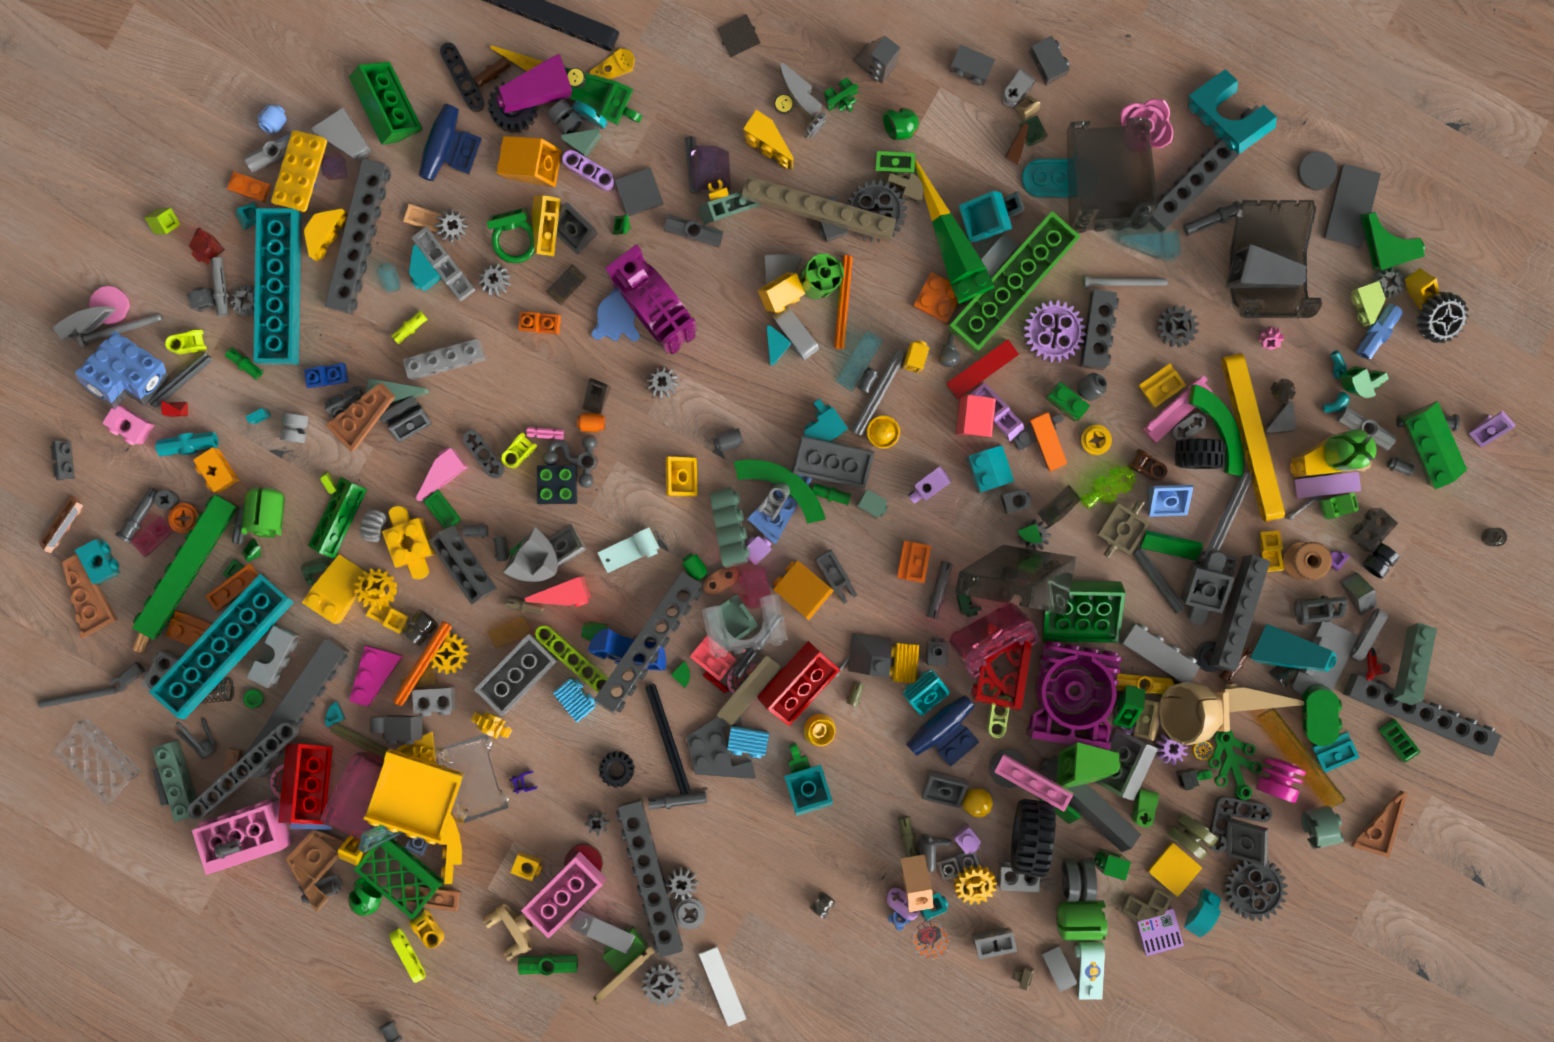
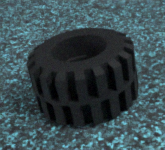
[1175,439,1225,469]

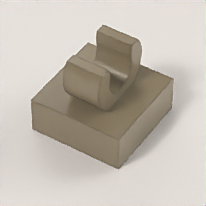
[1012,966,1035,991]

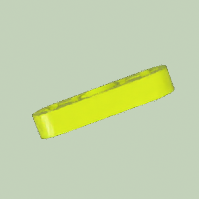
[389,928,426,983]

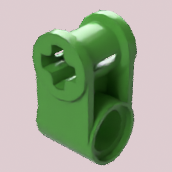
[1132,788,1159,828]

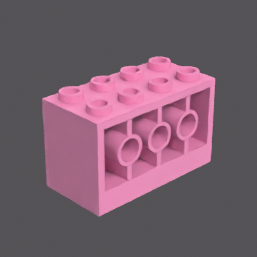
[192,798,293,875]

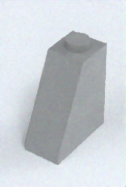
[311,108,372,161]

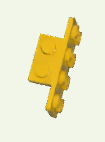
[271,130,327,212]

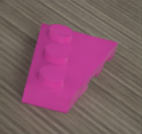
[349,645,403,707]

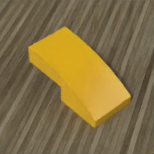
[1260,530,1284,572]
[366,604,409,634]

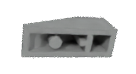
[570,910,635,954]

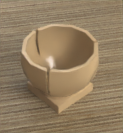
[1159,681,1230,745]

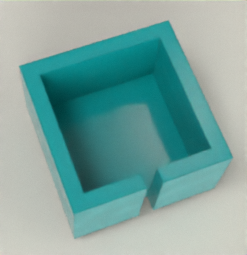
[959,191,1012,242]

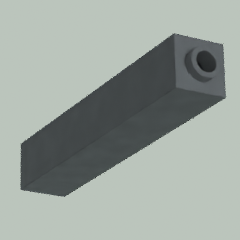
[1037,755,1141,852]

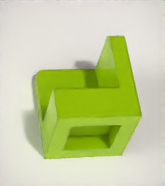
[144,208,181,234]

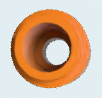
[577,413,605,432]

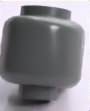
[1078,373,1107,401]

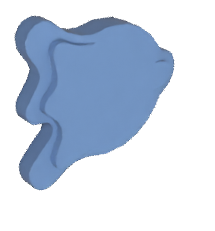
[592,288,640,342]

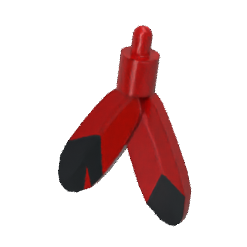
[1366,648,1391,681]

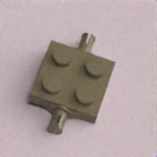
[1097,500,1151,559]

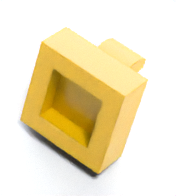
[708,180,729,201]

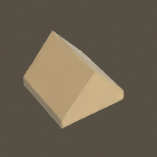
[1015,96,1041,121]

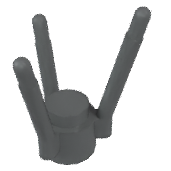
[176,718,217,759]

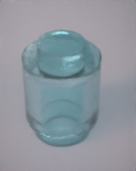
[377,263,401,293]

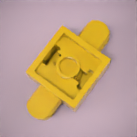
[382,506,436,579]

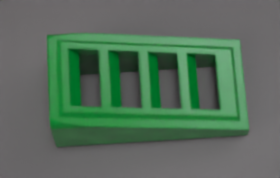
[1378,719,1421,763]

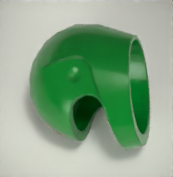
[883,108,919,140]
[348,878,382,916]

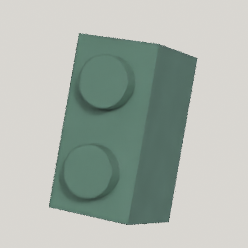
[856,489,889,519]

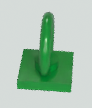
[487,207,535,263]

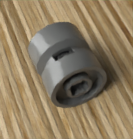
[547,99,583,135]

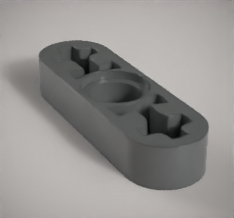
[463,430,505,478]

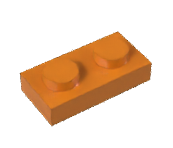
[227,171,271,203]

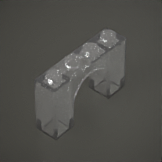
[701,594,788,658]

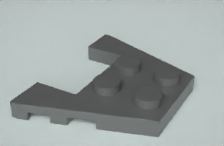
[686,716,756,779]

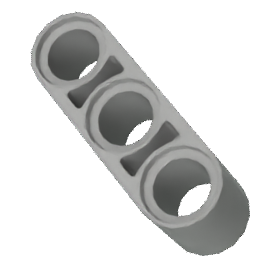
[771,305,820,360]

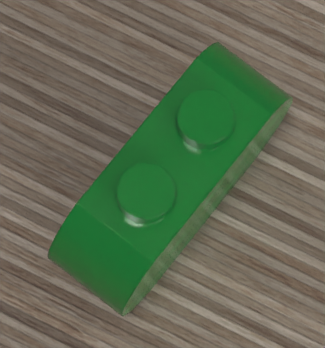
[1302,685,1342,746]

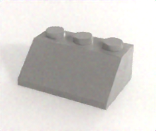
[1095,729,1158,801]

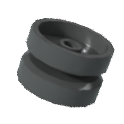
[1062,857,1097,902]

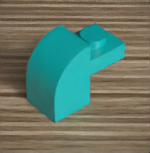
[1184,888,1221,937]

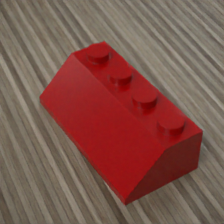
[756,641,840,726]
[278,744,332,825]

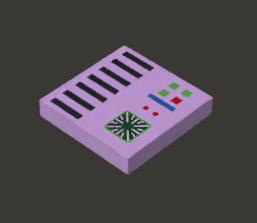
[1136,907,1184,956]

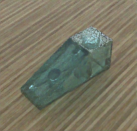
[1117,231,1181,261]
[836,330,884,392]

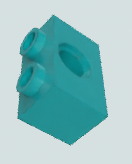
[75,539,121,584]

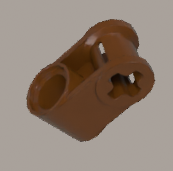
[1128,449,1168,481]

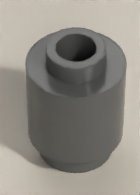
[714,428,744,452]

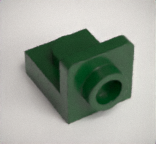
[955,590,982,617]

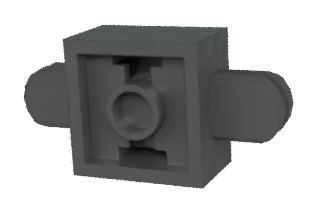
[1180,550,1234,625]

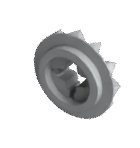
[804,112,827,139]
[1374,267,1406,298]
[230,285,255,316]
[674,898,705,929]

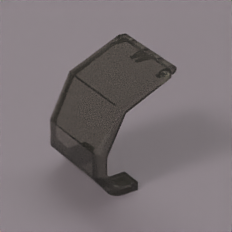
[1230,200,1322,318]

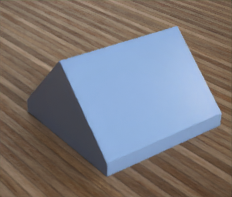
[1147,485,1193,517]

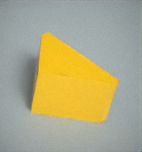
[338,831,371,866]

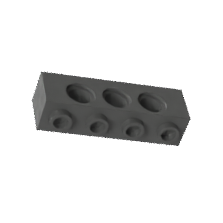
[1080,289,1119,370]
[428,525,497,605]

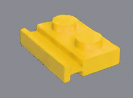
[1138,363,1186,408]

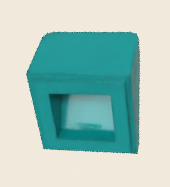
[235,202,257,230]

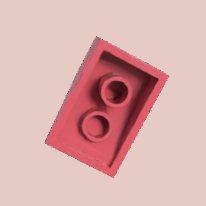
[524,576,592,607]

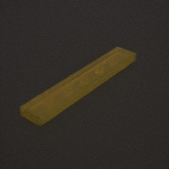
[1257,708,1346,808]

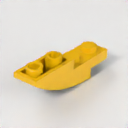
[439,811,462,884]

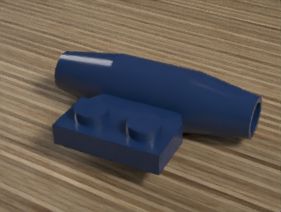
[419,104,482,182]
[906,695,979,767]

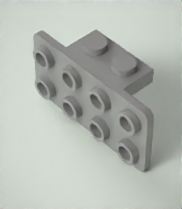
[1291,621,1357,694]

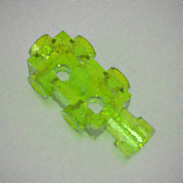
[1080,466,1137,510]

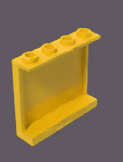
[363,749,464,844]

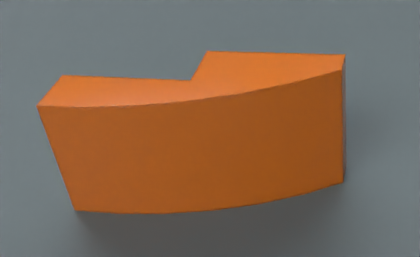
[518,311,561,335]

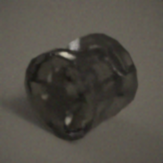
[1481,527,1507,547]

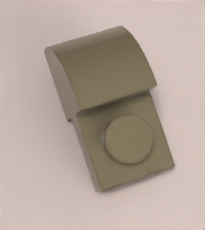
[887,173,924,205]

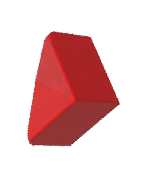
[161,401,188,417]

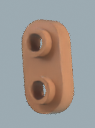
[703,567,739,595]

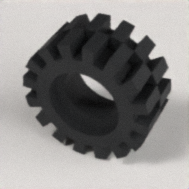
[599,751,635,788]

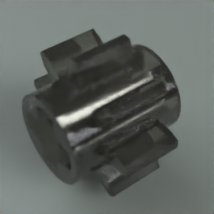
[1270,379,1296,403]

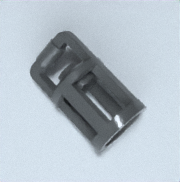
[1294,595,1348,625]

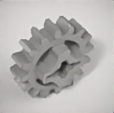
[642,963,684,1007]

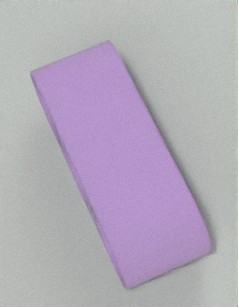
[562,150,614,191]

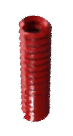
[702,671,729,693]

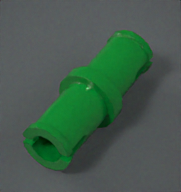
[225,347,264,380]
[812,483,851,506]

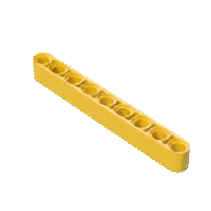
[1221,353,1285,522]

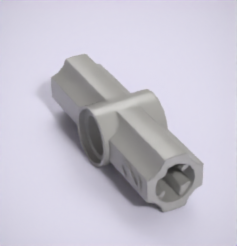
[244,134,291,173]
[1337,407,1397,451]

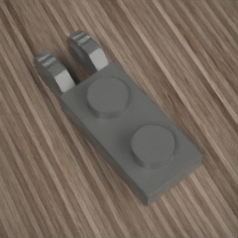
[815,549,857,604]

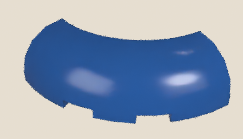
[588,628,666,671]

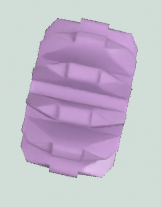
[1155,734,1188,765]

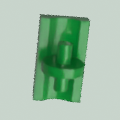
[824,77,859,113]

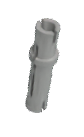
[210,257,229,316]

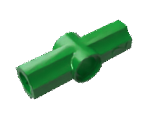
[518,953,578,976]

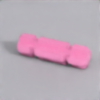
[526,427,564,440]

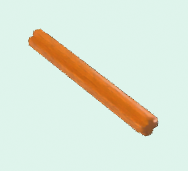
[834,255,853,350]
[393,621,452,706]

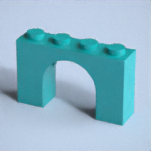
[1188,69,1277,155]

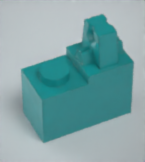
[803,398,848,442]

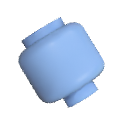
[257,104,287,134]

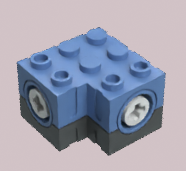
[75,330,169,410]

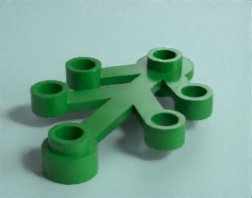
[1207,730,1262,800]

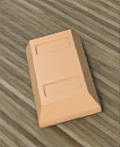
[403,204,443,232]

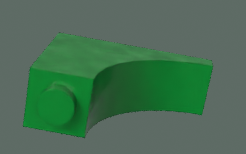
[1360,212,1425,270]

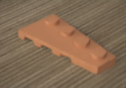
[325,383,396,452]
[62,554,118,639]

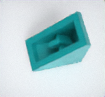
[767,325,791,366]

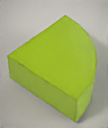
[320,471,337,494]

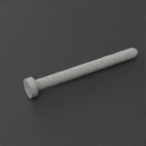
[1082,275,1168,289]
[76,314,163,347]

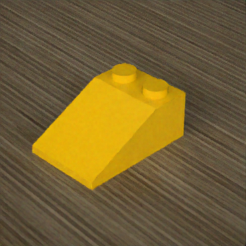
[302,554,369,624]

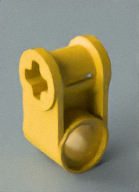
[409,909,444,949]

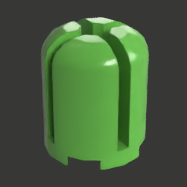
[798,253,844,300]
[1324,429,1377,471]
[241,487,285,538]
[1056,900,1108,941]

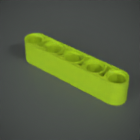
[535,625,609,693]

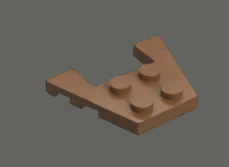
[286,829,369,912]

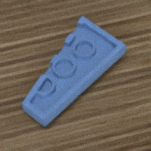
[748,475,812,545]

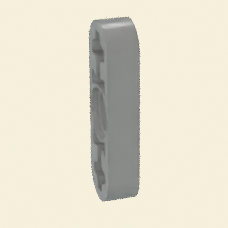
[1350,608,1388,661]

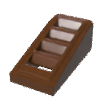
[1005,123,1028,165]

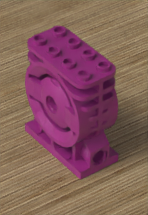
[605,244,697,355]
[1026,641,1122,750]

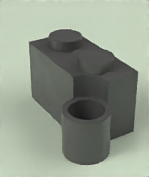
[370,715,422,744]

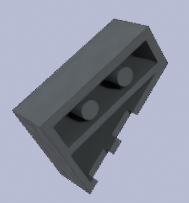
[853,36,900,84]

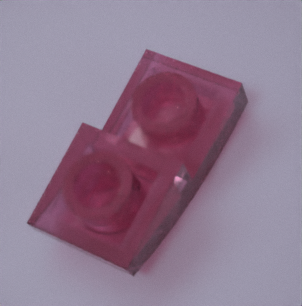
[131,516,174,558]

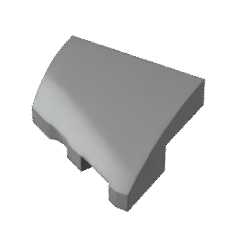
[765,254,801,285]

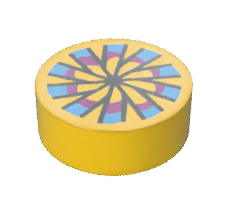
[1192,741,1213,760]

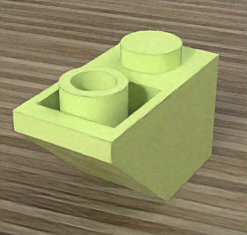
[1351,281,1386,327]

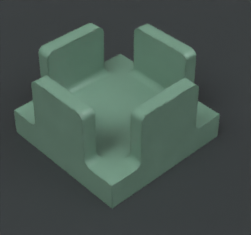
[705,594,759,647]

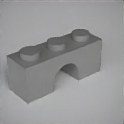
[247,625,299,688]

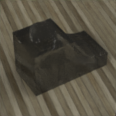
[1037,485,1081,527]

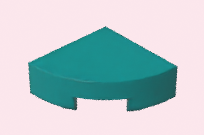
[325,701,346,727]

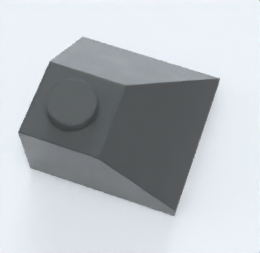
[848,633,891,678]

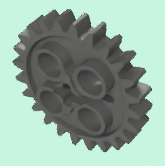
[846,180,907,243]
[1223,860,1288,921]

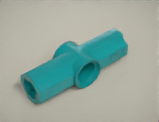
[155,432,219,456]

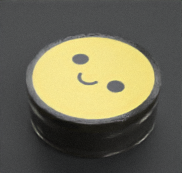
[567,68,587,89]
[774,94,793,115]

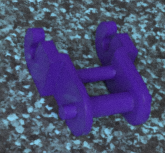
[509,770,537,794]

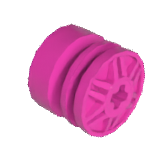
[1256,758,1306,803]

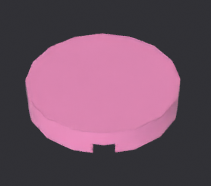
[89,286,130,325]

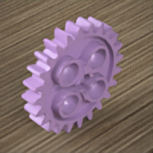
[1023,300,1086,363]

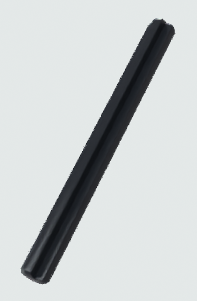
[645,684,691,794]

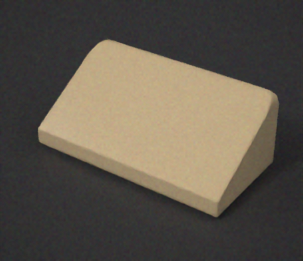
[1133,699,1160,741]

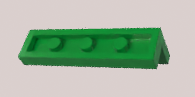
[308,477,367,558]

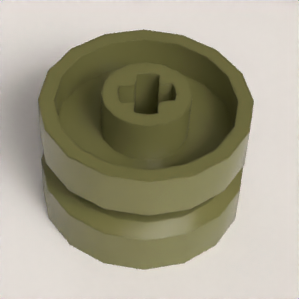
[1167,812,1218,861]

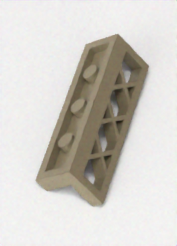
[716,654,781,726]

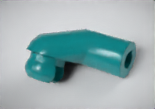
[1330,350,1347,379]
[1323,392,1350,413]

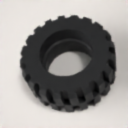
[1011,799,1056,877]

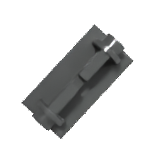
[324,386,363,418]
[50,440,75,480]
[298,874,343,904]

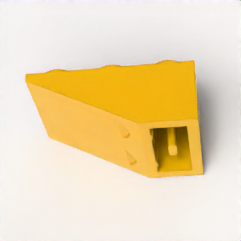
[743,110,794,170]

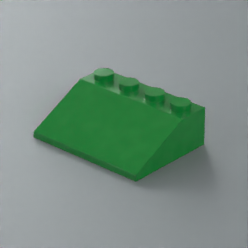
[1042,580,1126,643]

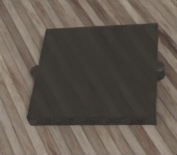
[717,14,760,57]

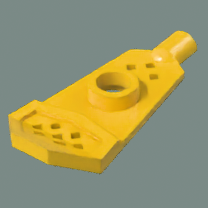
[589,48,635,79]

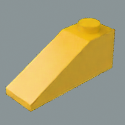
[532,195,561,256]

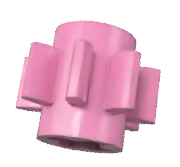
[1259,325,1284,350]

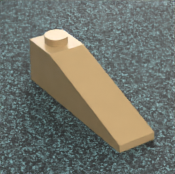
[1219,683,1304,712]

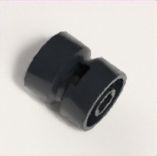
[1362,543,1400,579]

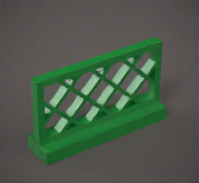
[354,832,445,920]

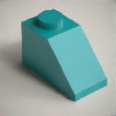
[409,244,442,292]

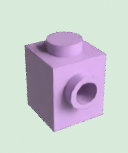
[745,536,772,566]
[952,823,982,854]

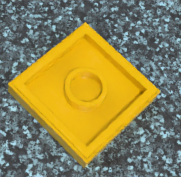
[1147,842,1202,897]

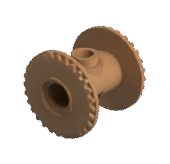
[1283,541,1332,580]

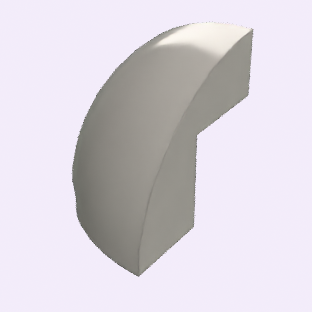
[503,528,558,582]

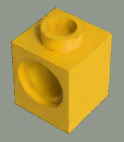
[510,851,543,881]

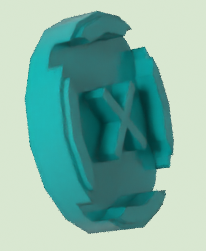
[572,101,608,130]

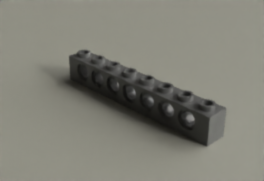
[1145,105,1259,233]
[325,158,391,315]
[594,571,703,715]
[1343,672,1502,757]
[616,798,683,958]

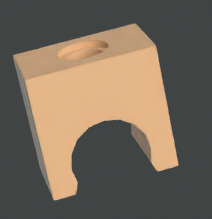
[900,855,933,912]

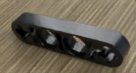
[440,43,485,112]

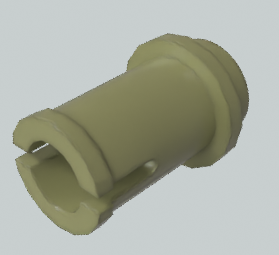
[846,681,865,707]

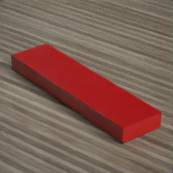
[946,339,1019,399]

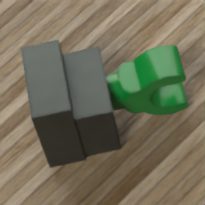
[1176,768,1213,791]

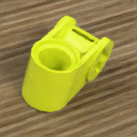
[165,330,207,355]
[501,432,537,469]

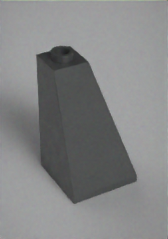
[1226,244,1307,289]

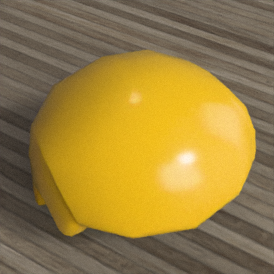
[961,788,993,818]

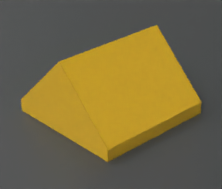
[666,457,698,497]

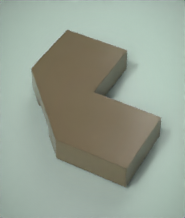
[1120,887,1173,922]

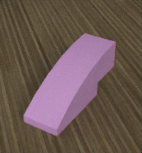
[970,382,1024,441]
[1294,472,1361,499]

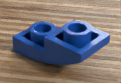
[304,363,348,389]

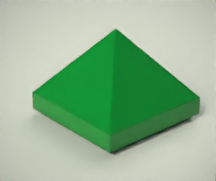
[612,215,631,235]
[242,538,261,562]

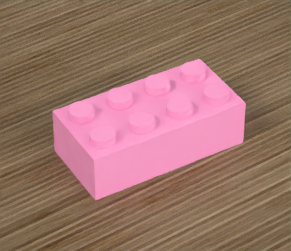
[521,851,607,939]

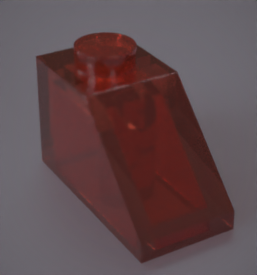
[189,227,225,264]

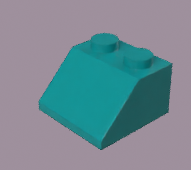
[966,445,1014,493]
[784,765,833,816]

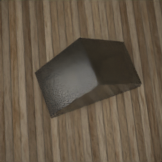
[583,378,611,415]

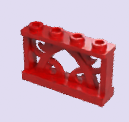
[971,624,1034,711]

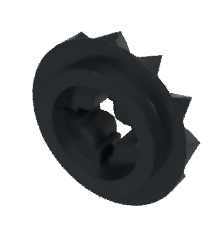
[1194,642,1220,672]

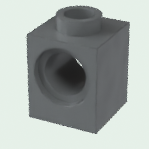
[1000,489,1032,514]

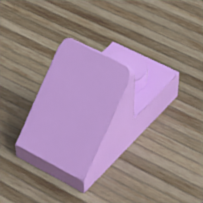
[1469,410,1515,448]

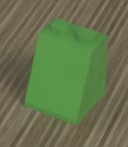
[1056,742,1120,788]

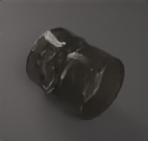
[401,609,438,646]

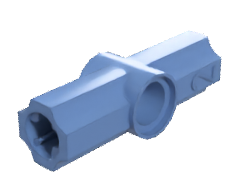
[1355,303,1403,360]

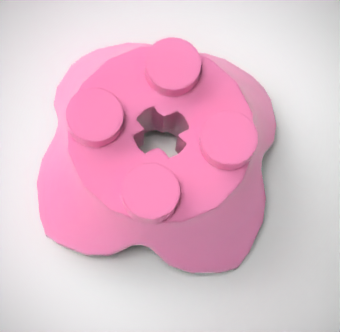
[1120,98,1173,153]

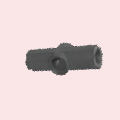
[664,214,723,248]

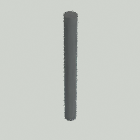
[38,686,117,708]

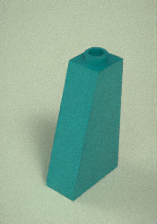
[1250,624,1337,672]

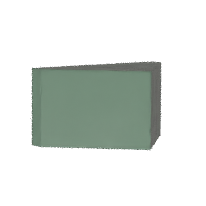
[561,129,601,158]

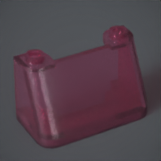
[949,603,1040,679]
[321,752,385,844]

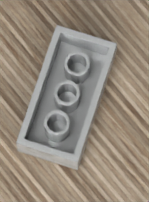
[474,633,559,717]

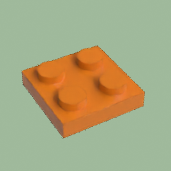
[913,272,958,324]

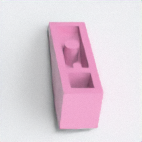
[416,448,468,502]

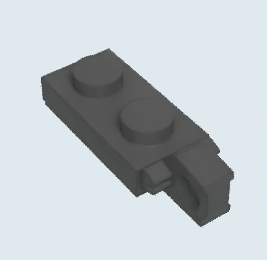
[1013,414,1064,451]

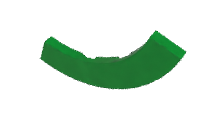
[1188,384,1244,477]
[734,460,826,524]

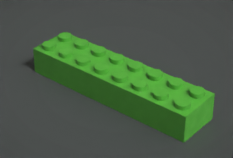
[947,211,1081,354]

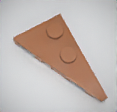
[1351,790,1408,858]

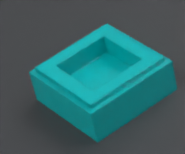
[245,408,271,425]

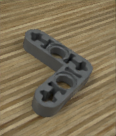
[1208,796,1272,853]

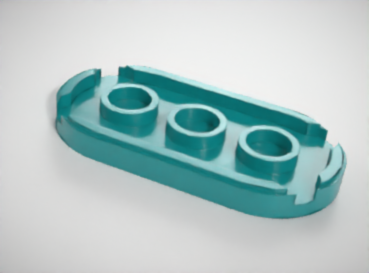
[1021,159,1098,198]

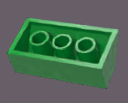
[349,62,423,145]
[1400,401,1467,490]

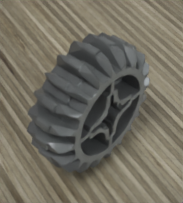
[1415,291,1470,343]

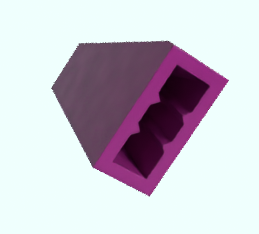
[496,54,572,113]

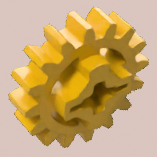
[354,568,397,610]
[430,632,470,674]
[470,711,512,739]
[954,865,997,905]

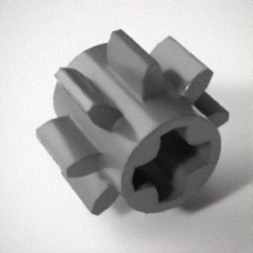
[585,810,610,836]

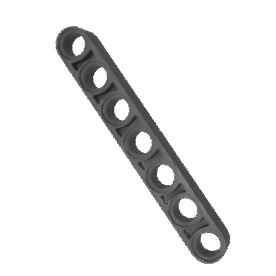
[188,721,300,819]

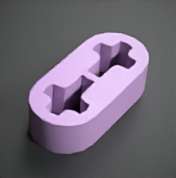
[886,888,920,920]

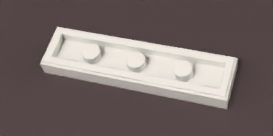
[699,946,746,1027]

